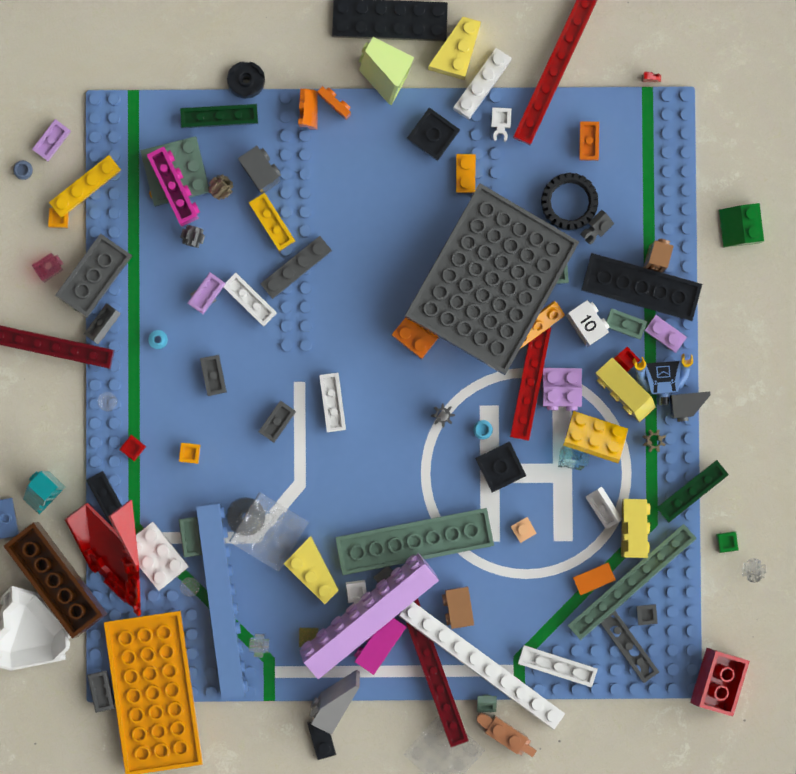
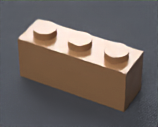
[643,239,674,273]

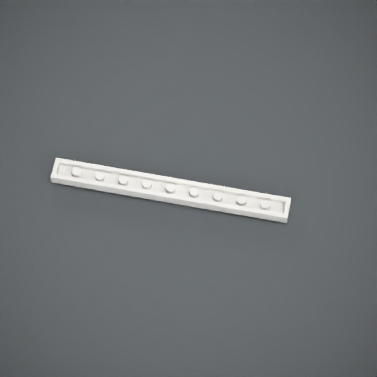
[398,602,565,730]

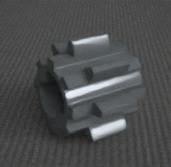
[180,225,205,248]
[431,403,455,428]

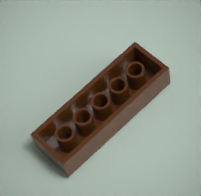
[4,522,107,639]

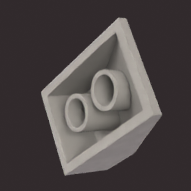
[310,670,360,735]

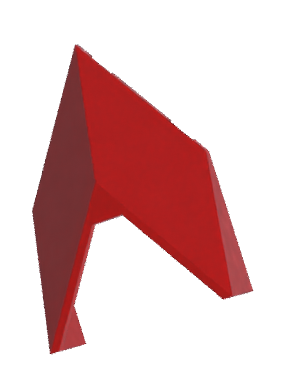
[64,500,141,617]

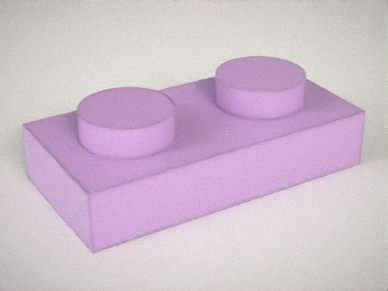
[32,119,71,162]
[644,315,687,353]

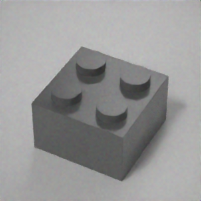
[238,146,281,194]

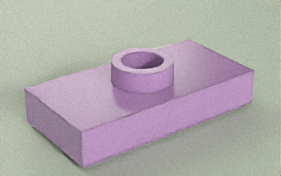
[188,272,226,315]

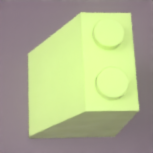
[358,37,414,105]

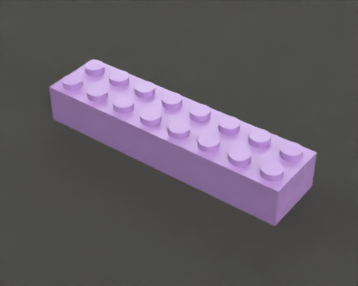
[299,553,439,680]

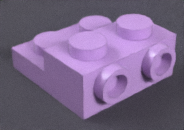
[542,368,582,411]

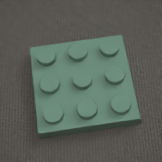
[140,136,209,207]

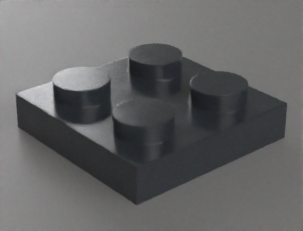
[407,107,460,161]
[475,441,526,493]

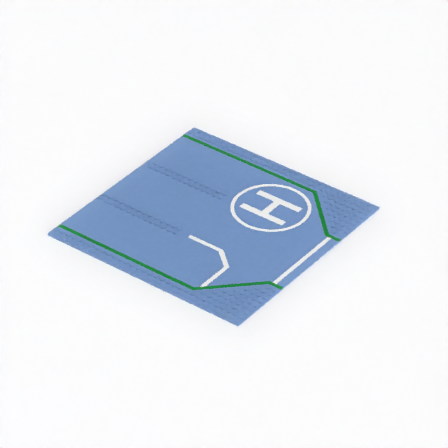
[86,87,702,702]

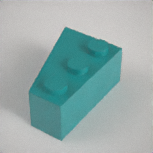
[23,471,65,515]

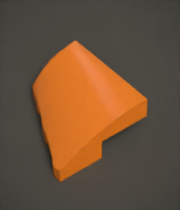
[298,89,318,130]

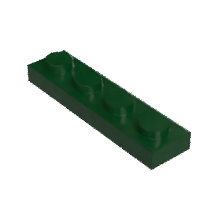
[180,104,258,128]
[656,460,729,523]

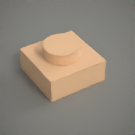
[510,517,537,543]

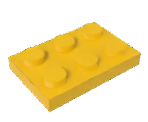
[563,411,628,463]

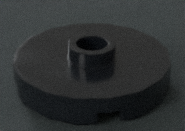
[227,62,265,99]

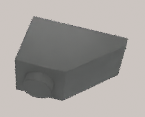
[670,391,711,422]

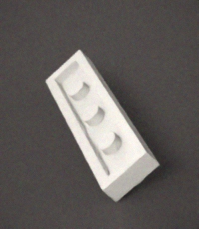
[453,48,512,120]
[518,645,598,687]

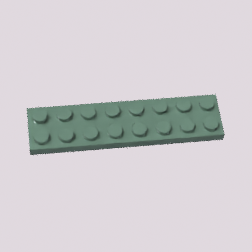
[335,508,494,575]

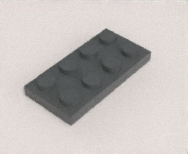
[56,233,132,318]

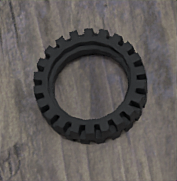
[541,173,598,230]

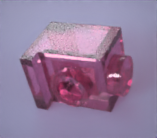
[32,253,64,283]

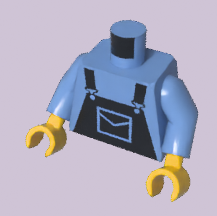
[633,354,693,405]

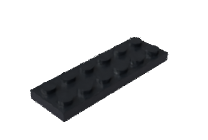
[332,0,448,41]
[581,253,703,321]

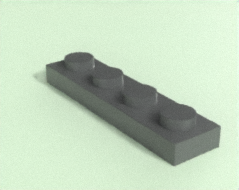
[261,236,332,299]
[600,611,659,683]

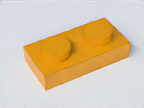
[456,154,476,193]

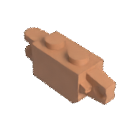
[476,712,537,757]

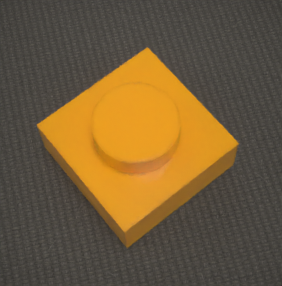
[48,208,69,228]
[179,443,201,464]

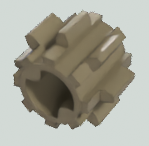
[208,174,233,200]
[642,429,666,452]

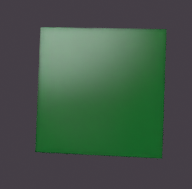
[716,531,739,553]

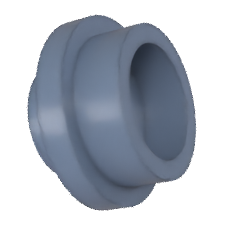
[13,160,33,180]

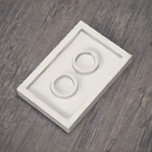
[136,522,189,591]

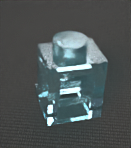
[558,446,589,471]

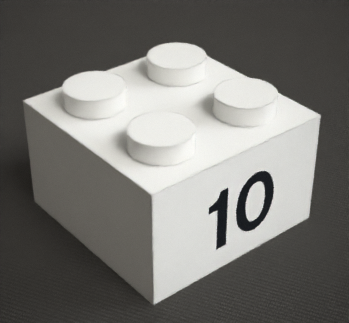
[566,300,610,347]

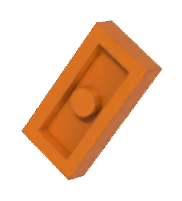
[317,86,351,120]
[579,121,599,161]

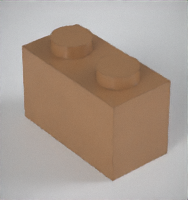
[442,586,474,629]

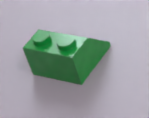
[719,203,764,248]

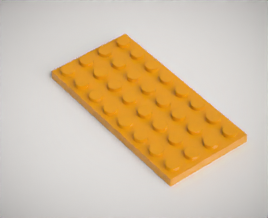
[104,611,203,774]

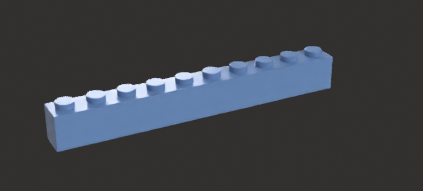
[196,504,249,699]

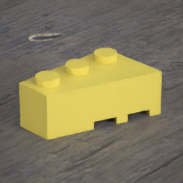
[428,17,481,80]
[596,357,656,423]
[621,499,650,558]
[284,536,339,604]

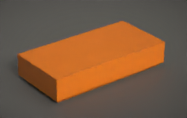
[572,562,616,595]

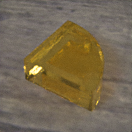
[299,627,319,647]

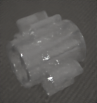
[742,558,766,583]
[249,634,270,657]

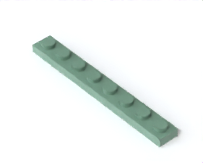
[568,524,697,640]

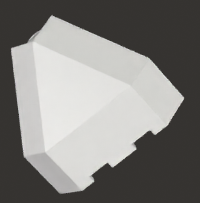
[0,586,71,671]

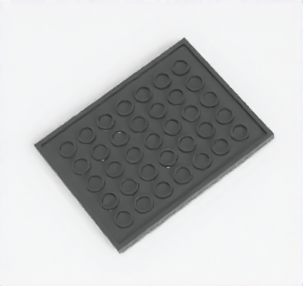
[404,183,579,375]

